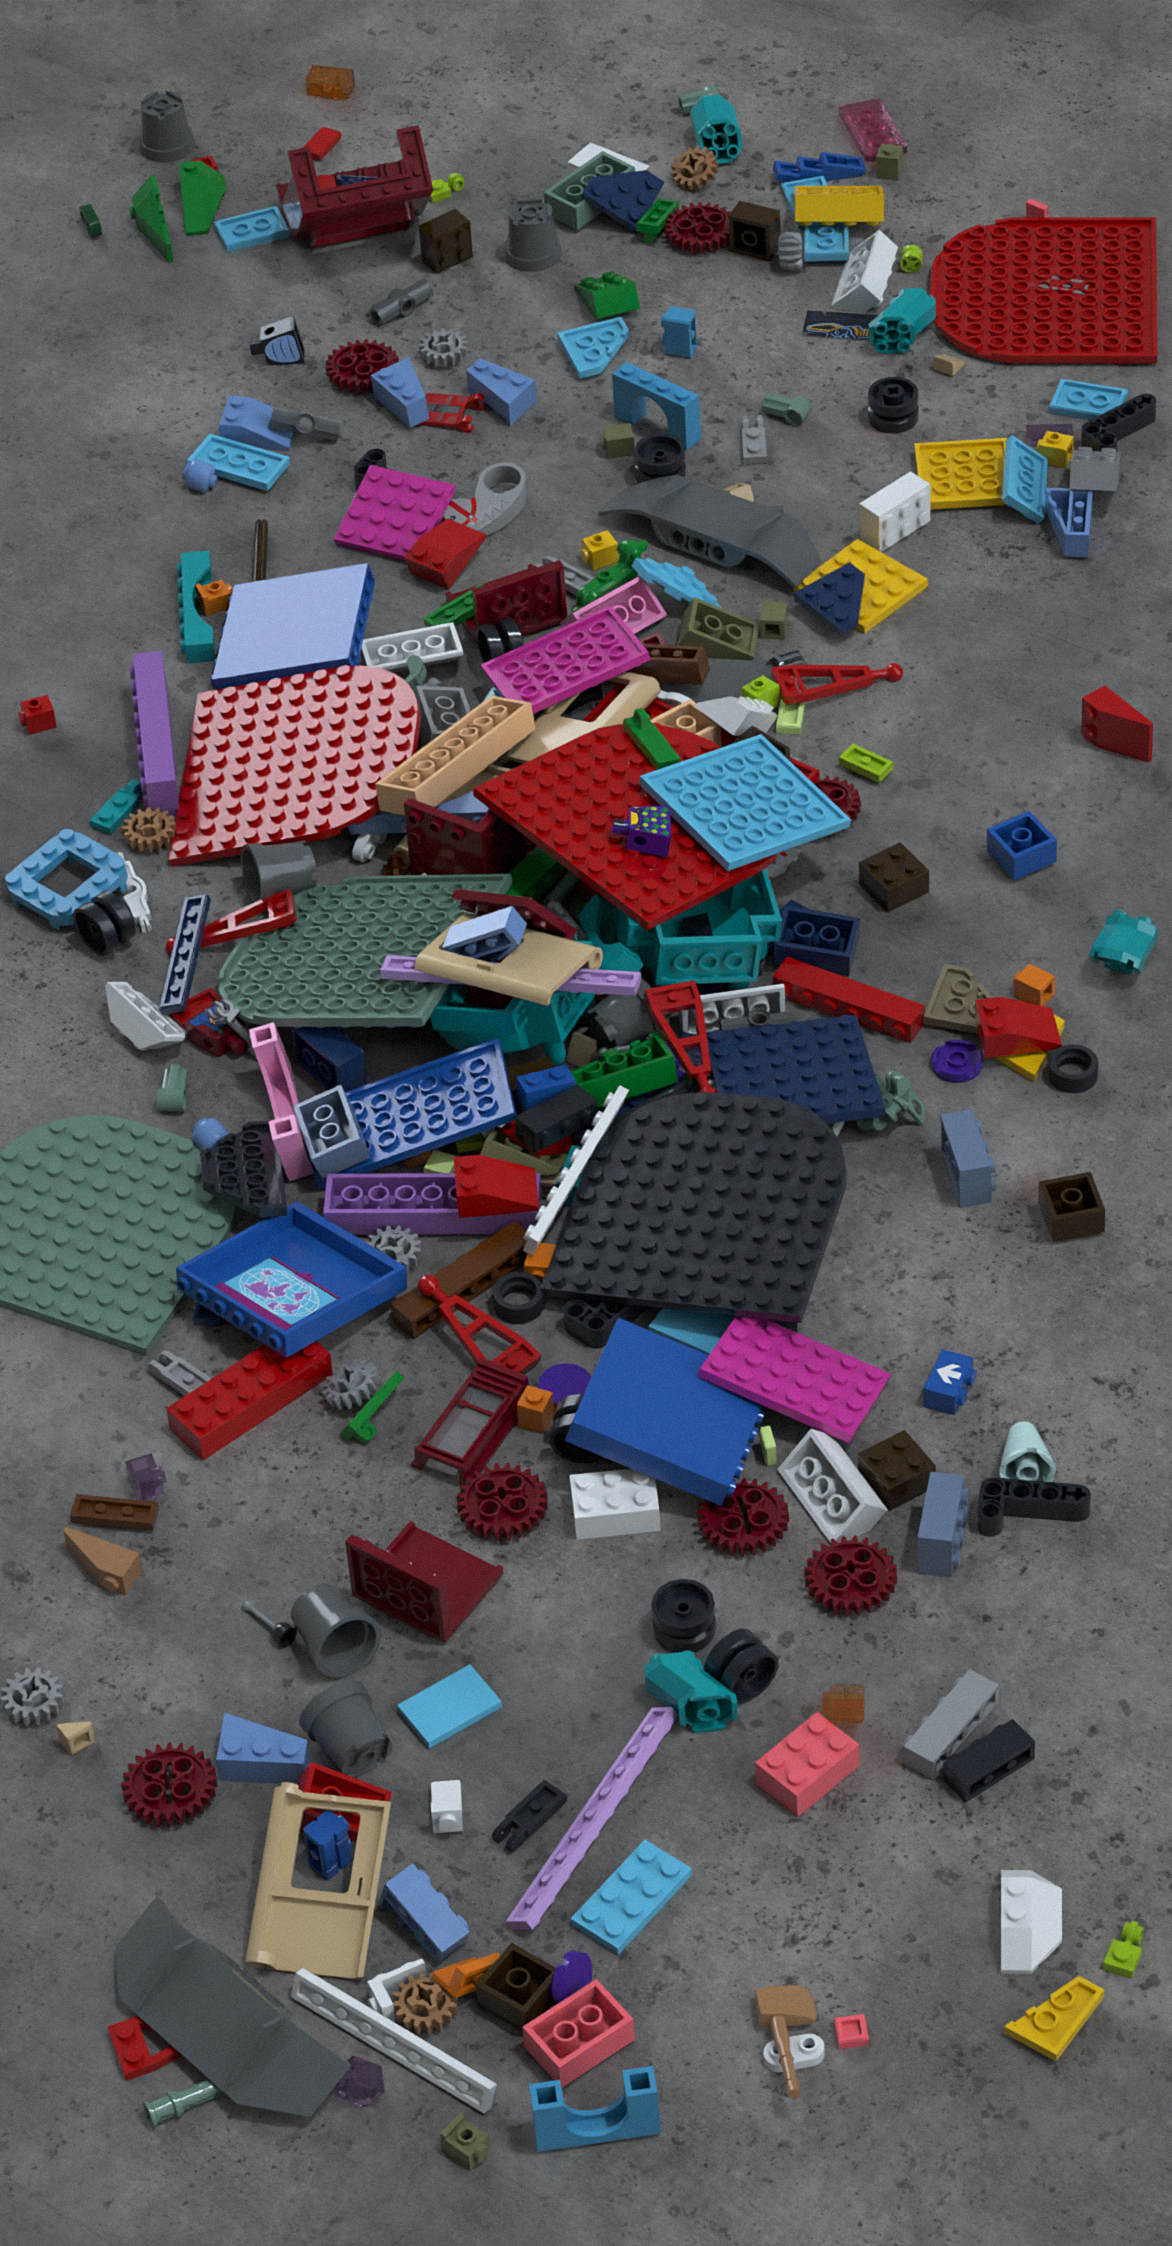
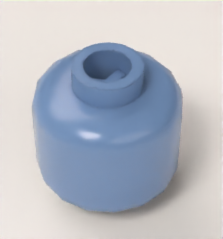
[182,459,218,493]
[191,1118,230,1151]

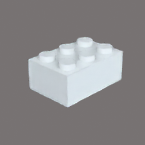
[859,471,930,552]
[570,1469,661,1540]

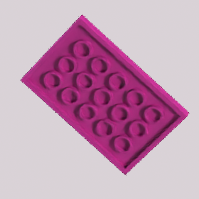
[481,605,651,714]
[698,1316,891,1443]

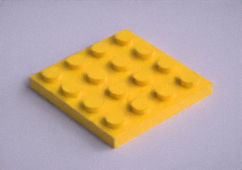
[914,438,1007,510]
[794,539,928,634]

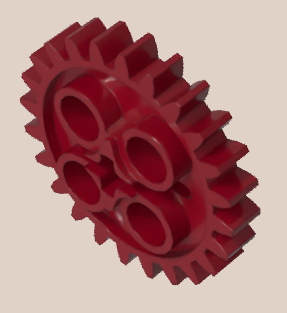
[665,202,731,254]
[326,339,399,393]
[814,776,861,837]
[457,1463,548,1541]
[697,1477,789,1557]
[805,1535,897,1616]
[121,1742,218,1828]

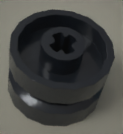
[868,377,919,434]
[634,434,686,483]
[476,616,524,663]
[73,890,136,956]
[550,1394,604,1463]
[651,1579,716,1653]
[704,1628,779,1704]

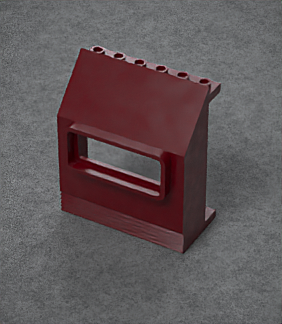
[276,125,433,248]

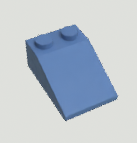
[219,396,295,451]

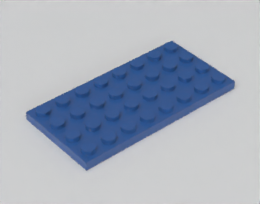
[312,1038,517,1189]

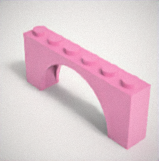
[249,1022,314,1181]

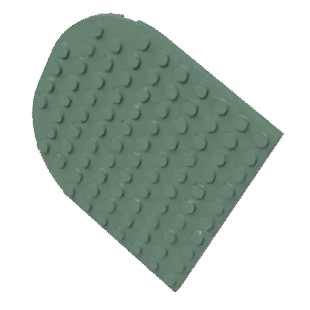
[218,874,512,1028]
[0,1115,237,1356]

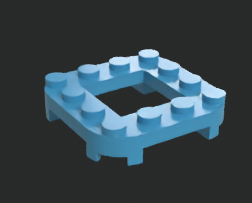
[5,829,128,930]

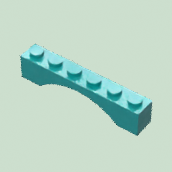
[177,550,216,664]
[578,893,643,972]

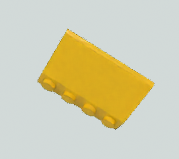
[794,186,884,226]

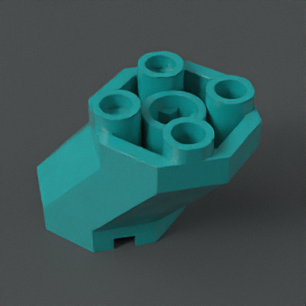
[690,94,743,164]
[869,288,936,354]
[1089,910,1160,974]
[644,1651,738,1733]

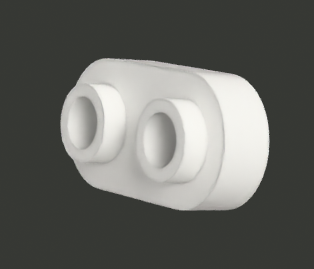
[352,833,387,863]
[764,2034,825,2072]

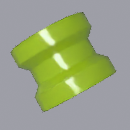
[900,245,923,273]

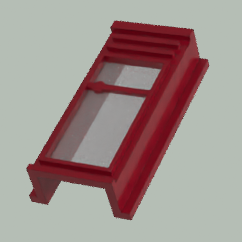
[411,1358,529,1485]

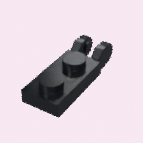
[492,1780,567,1852]

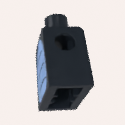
[250,316,305,365]

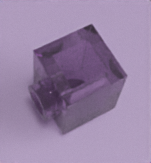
[125,1453,167,1501]
[335,2055,385,2107]

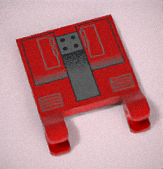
[417,393,485,433]

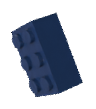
[774,906,860,976]
[291,1027,367,1092]

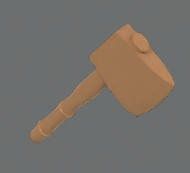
[755,1985,816,2099]

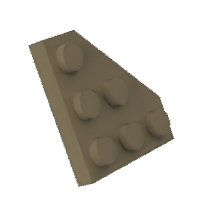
[923,964,993,1034]

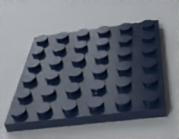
[706,1015,885,1123]

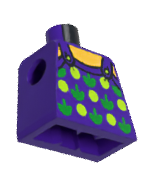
[612,806,671,857]

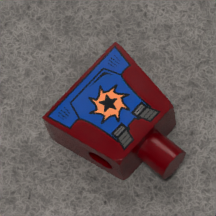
[185,999,247,1057]

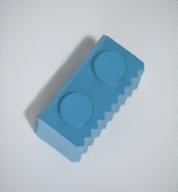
[661,306,697,358]

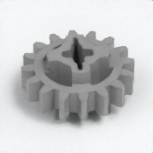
[419,328,469,367]
[366,1225,422,1273]
[322,1360,381,1410]
[1,1667,64,1726]

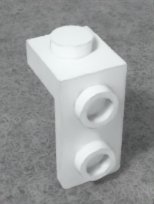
[431,1780,463,1833]
[367,1959,427,2022]

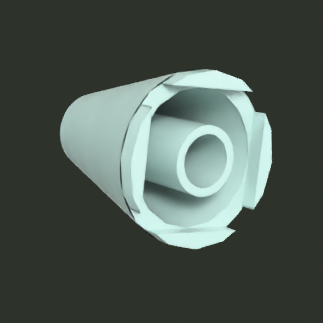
[999,1422,1056,1482]

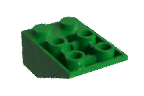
[575,271,640,319]

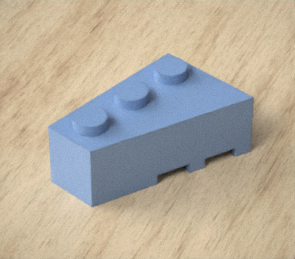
[370,357,429,428]
[466,358,537,426]
[1045,488,1093,557]
[442,906,527,962]
[216,1713,310,1784]
[378,1864,470,1963]

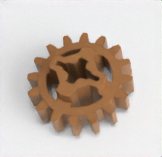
[671,145,719,191]
[122,807,176,852]
[393,1972,459,2035]

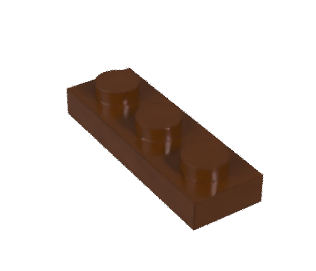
[70,1494,159,1531]

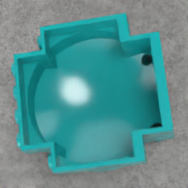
[617,868,782,991]
[429,925,596,1065]

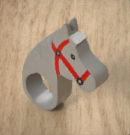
[440,463,528,536]

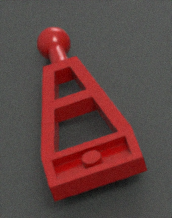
[771,663,903,704]
[165,889,297,956]
[644,980,718,1093]
[417,1275,542,1374]
[107,2016,183,2081]

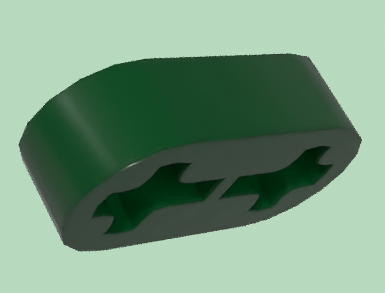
[79,204,102,238]

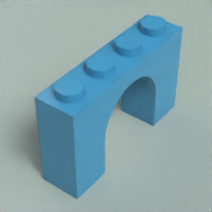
[612,362,701,451]
[529,2066,661,2152]

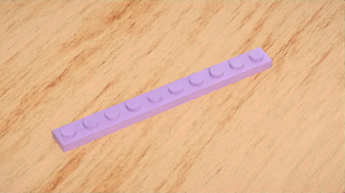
[380,955,641,996]
[506,1707,678,1930]

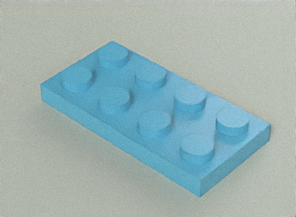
[187,434,290,491]
[1002,435,1048,524]
[571,1840,692,1955]

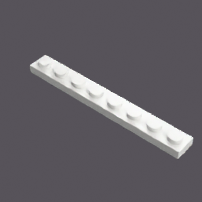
[523,1086,629,1256]
[291,1968,497,2113]

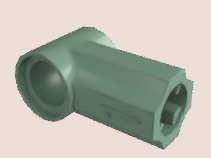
[678,85,720,115]
[762,393,812,426]
[157,1064,188,1112]

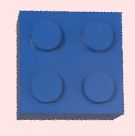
[987,811,1057,880]

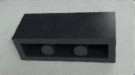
[515,1084,597,1153]
[943,1719,1035,1803]

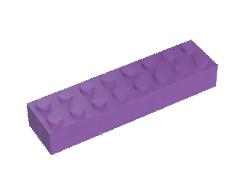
[129,651,179,817]
[323,1173,542,1235]

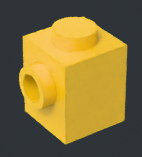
[1036,431,1074,469]
[580,530,619,571]

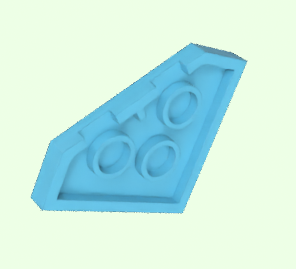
[557,317,629,379]
[632,558,722,608]

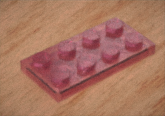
[839,98,907,162]

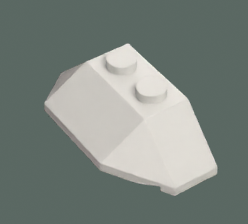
[105,982,186,1051]
[1001,1870,1062,1974]

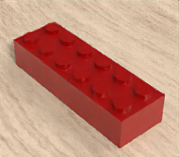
[166,1341,333,1461]

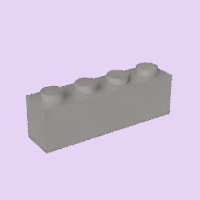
[902,1669,999,1780]

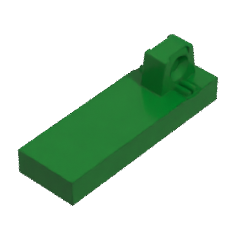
[637,198,679,243]
[423,584,484,627]
[623,708,681,770]
[339,1370,404,1445]

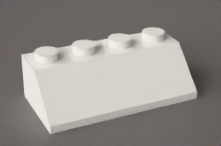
[831,230,898,312]
[361,622,464,672]
[695,696,778,736]
[679,984,785,1035]
[777,1429,887,1543]

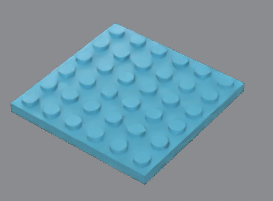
[639,734,851,871]

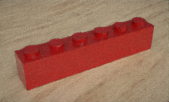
[772,957,925,1043]

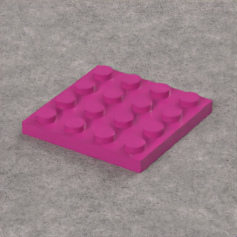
[334,465,456,561]

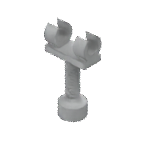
[205,1000,256,1057]

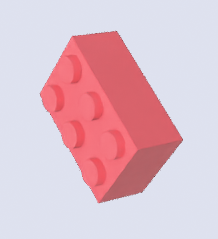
[755,1712,860,1817]
[523,1979,635,2088]

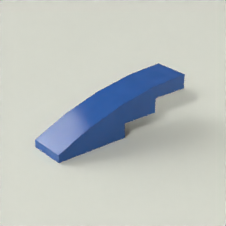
[772,152,866,182]

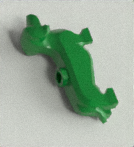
[573,539,648,612]

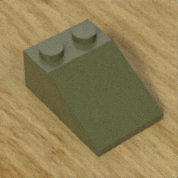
[677,597,759,660]
[480,1126,567,1175]

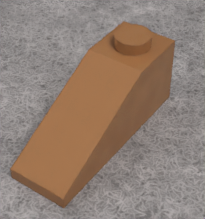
[63,1527,142,1595]

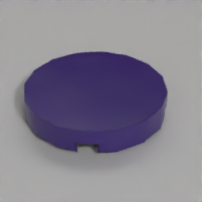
[931,1040,983,1083]
[538,1363,591,1409]
[552,1950,592,2003]

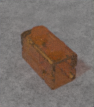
[305,65,355,100]
[823,1684,865,1723]

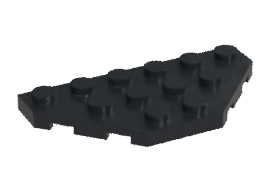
[200,1121,287,1218]

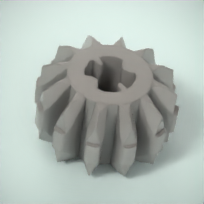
[778,232,803,271]

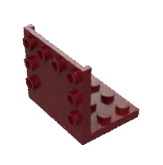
[445,560,567,646]
[404,798,526,875]
[451,889,577,1009]
[345,1521,504,1642]

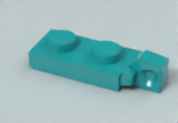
[89,779,143,835]

